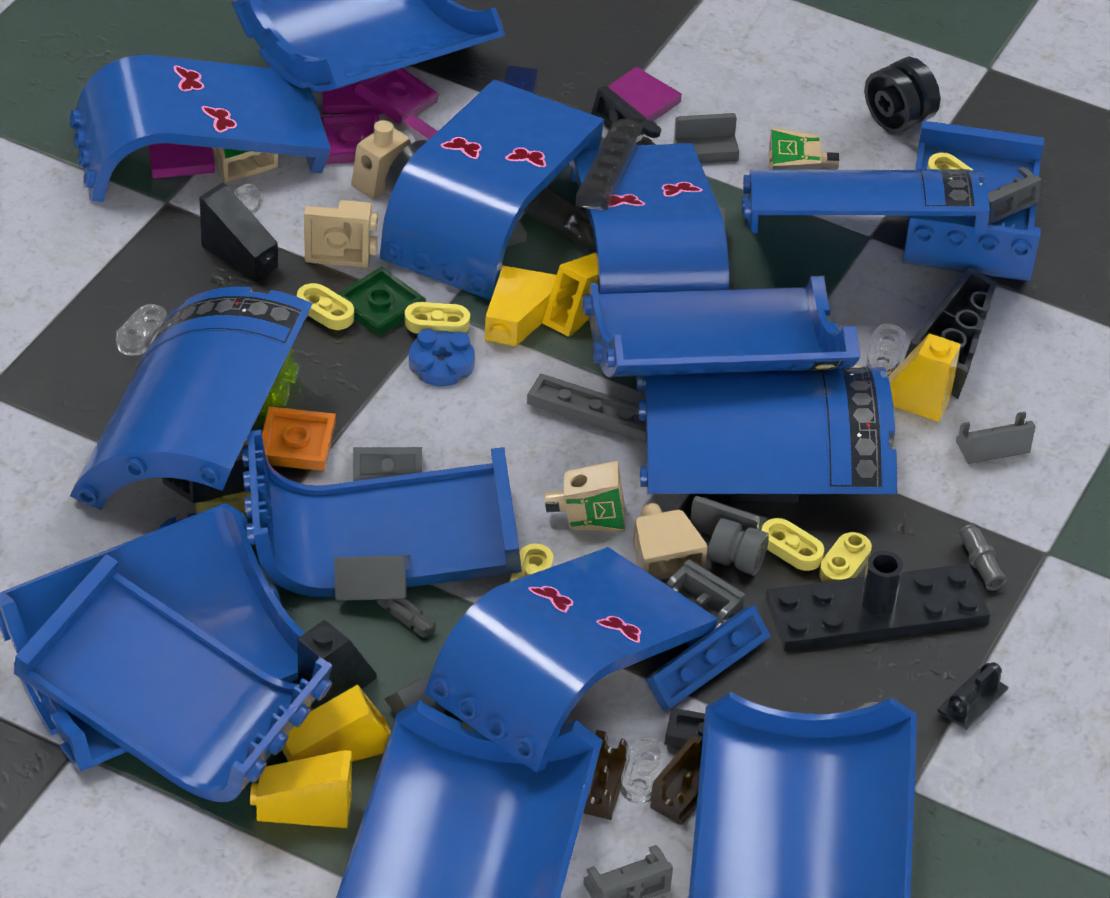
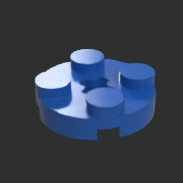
[409,329,475,386]

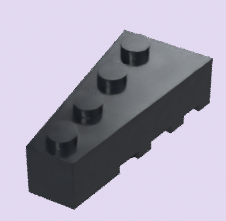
[904,267,997,399]

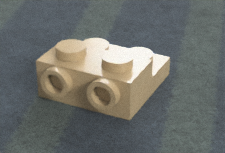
[304,200,378,268]

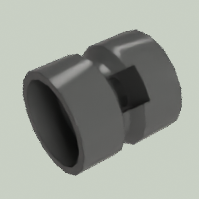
[707,518,769,576]

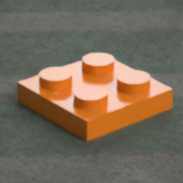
[262,406,336,471]

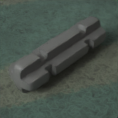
[377,598,437,638]

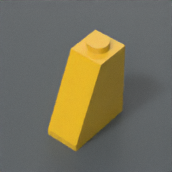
[542,253,598,337]
[484,265,557,346]
[888,334,961,422]
[282,685,391,762]
[250,750,352,828]

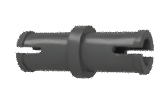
[958,523,1007,591]

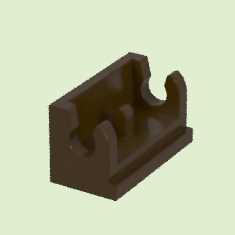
[583,729,630,820]
[650,735,702,825]

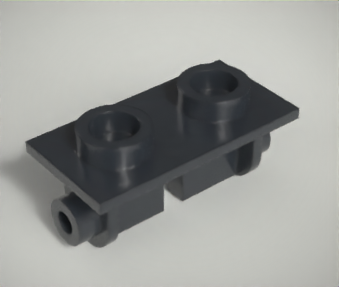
[937,662,1009,730]

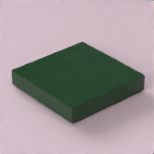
[338,266,426,337]

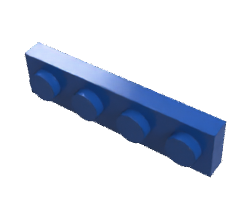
[645,605,771,710]

